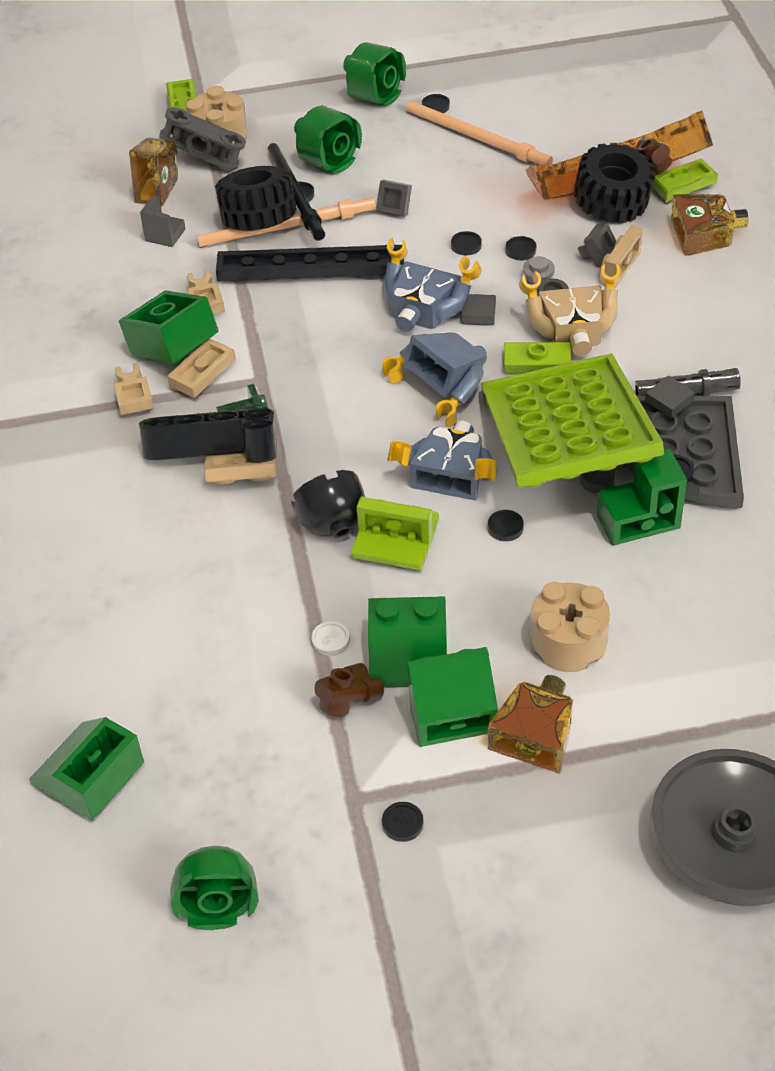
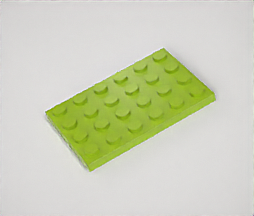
[481,353,664,488]

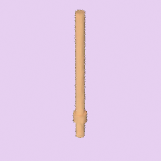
[406,101,553,168]
[197,197,376,247]

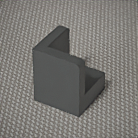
[140,196,186,247]

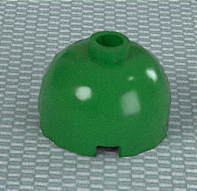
[170,846,259,930]

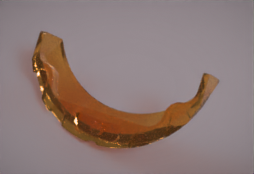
[525,111,713,201]

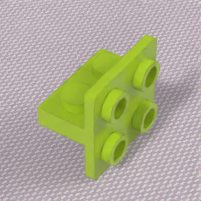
[351,497,439,570]

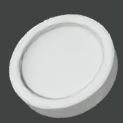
[311,621,350,656]

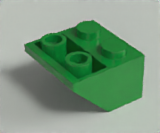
[407,647,498,747]
[29,717,144,821]

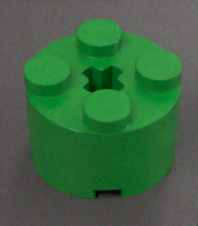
[343,42,406,105]
[294,105,362,173]

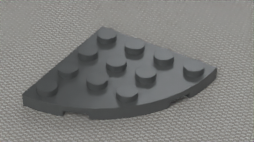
[623,396,744,508]

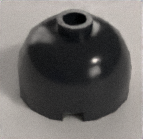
[291,470,365,538]

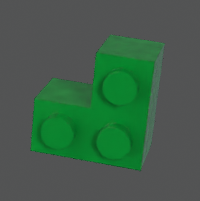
[597,448,687,546]

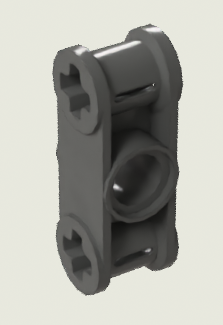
[159,107,246,171]

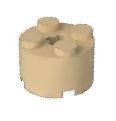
[186,86,247,144]
[531,582,610,672]

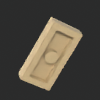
[601,225,643,288]
[167,338,236,398]
[204,453,276,485]

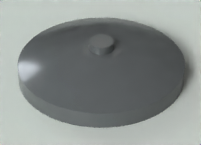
[650,749,775,906]

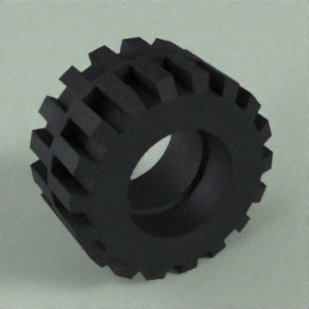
[574,143,656,223]
[215,166,297,231]

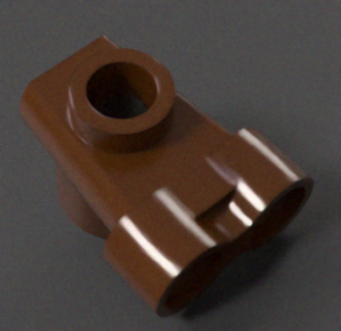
[637,138,673,175]
[314,663,384,717]

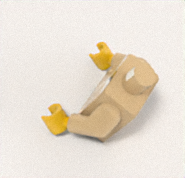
[519,264,621,356]

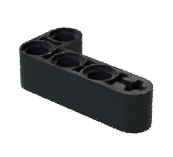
[139,408,277,463]

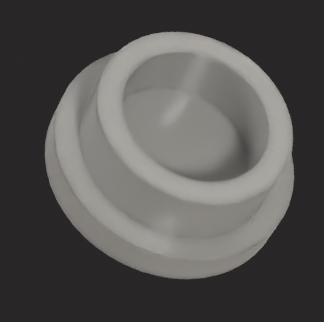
[523,256,555,285]

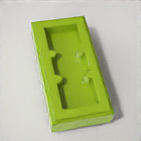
[166,79,196,120]
[653,158,718,201]
[504,342,571,374]

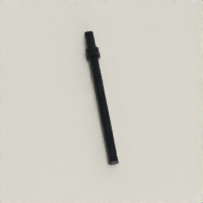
[267,143,325,241]

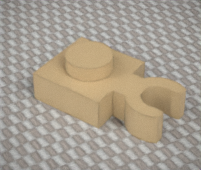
[186,269,225,314]
[113,363,154,415]

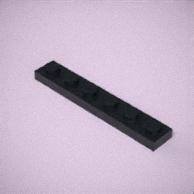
[216,245,404,281]

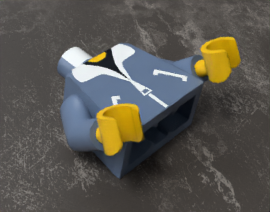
[384,238,482,332]
[382,332,487,427]
[387,421,497,501]

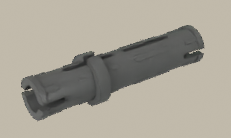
[635,368,741,396]

